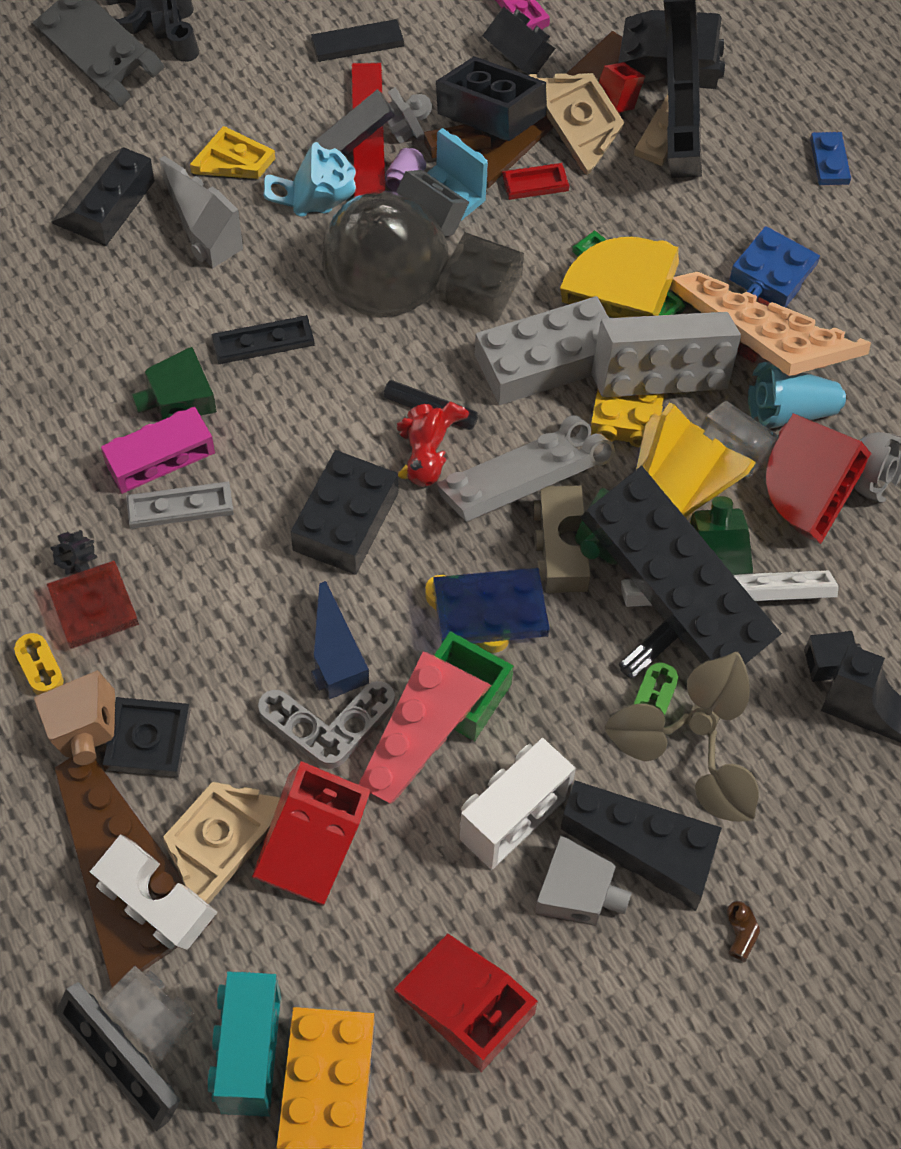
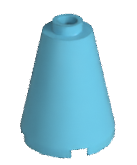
[748,362,846,429]

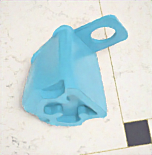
[264,142,356,217]

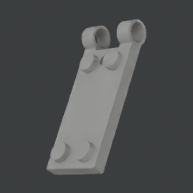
[436,415,615,522]

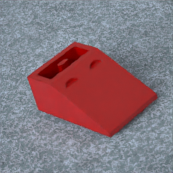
[252,761,371,906]
[394,933,538,1073]

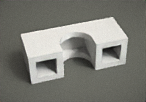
[90,834,217,950]

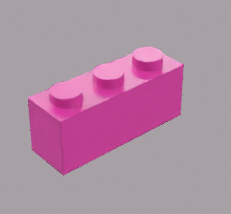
[101,407,215,494]

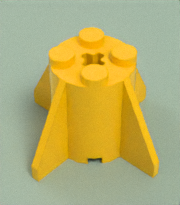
[636,402,755,520]

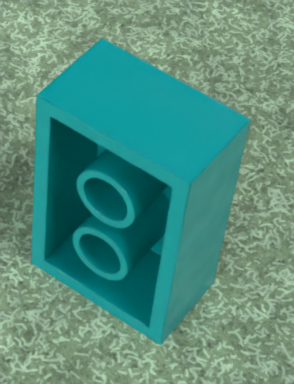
[208,971,281,1117]

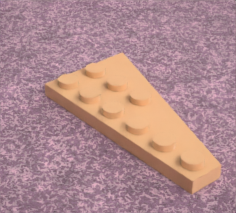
[670,272,871,376]

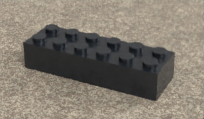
[580,465,782,665]

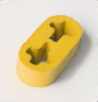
[14,633,64,695]

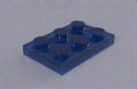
[433,568,550,644]

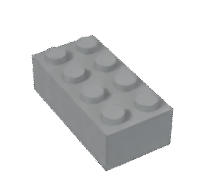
[474,296,609,405]
[591,312,741,398]

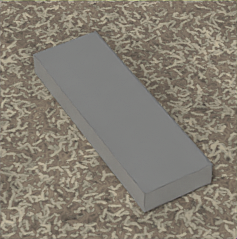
[126,481,234,529]

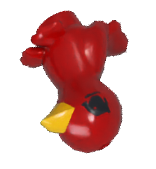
[397,401,469,487]

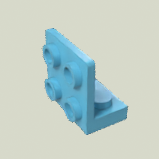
[427,128,488,221]

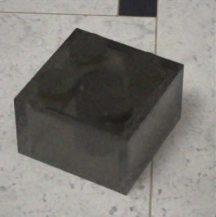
[439,232,524,322]

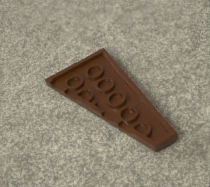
[55,757,212,992]

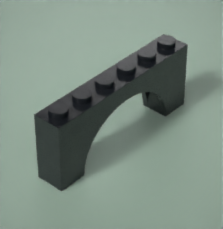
[663,0,702,178]

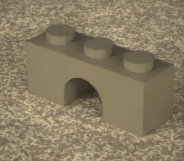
[533,486,590,593]

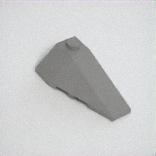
[159,156,243,268]

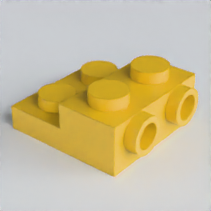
[591,389,664,448]

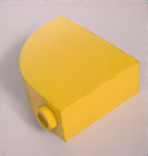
[560,237,679,318]

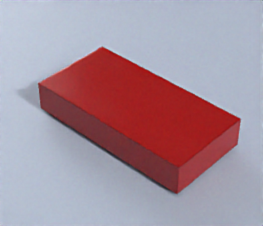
[502,163,569,200]

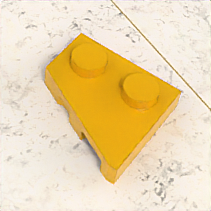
[190,126,276,179]

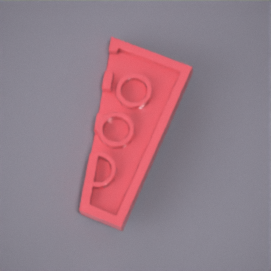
[358,652,492,803]

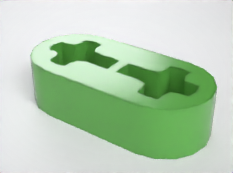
[634,663,678,715]

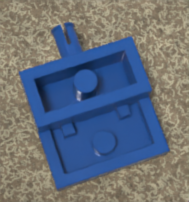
[729,226,820,308]

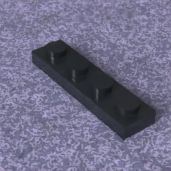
[56,982,181,1131]

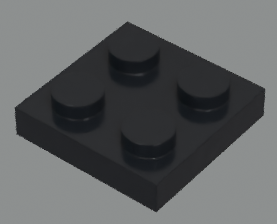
[103,697,191,778]

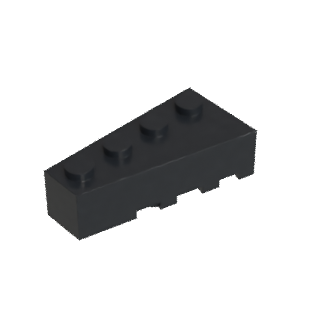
[561,780,722,911]

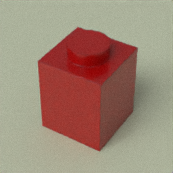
[599,62,645,113]

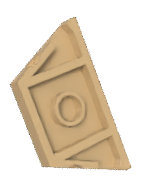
[528,73,624,175]
[163,782,280,904]

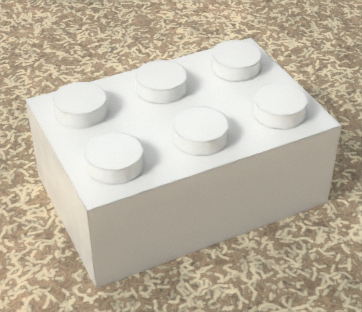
[459,738,576,870]

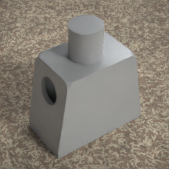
[535,836,632,925]

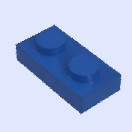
[810,132,851,185]

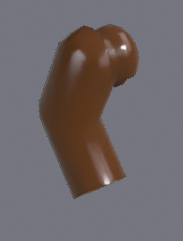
[727,901,760,962]

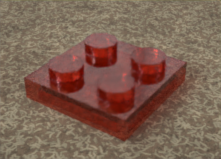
[47,560,139,649]

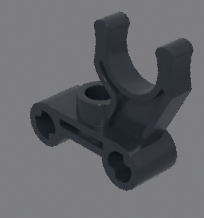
[106,0,200,62]

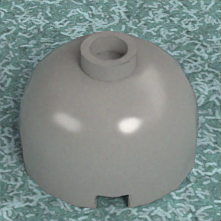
[854,432,901,502]

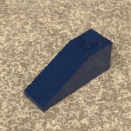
[311,581,369,700]

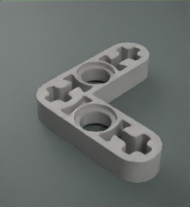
[258,681,395,769]

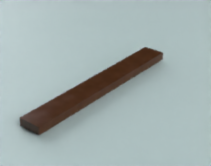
[481,31,622,188]

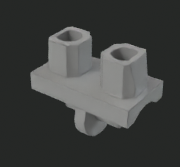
[387,87,432,144]

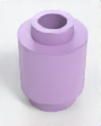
[385,148,426,192]

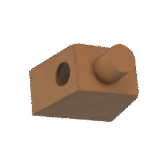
[34,670,115,765]

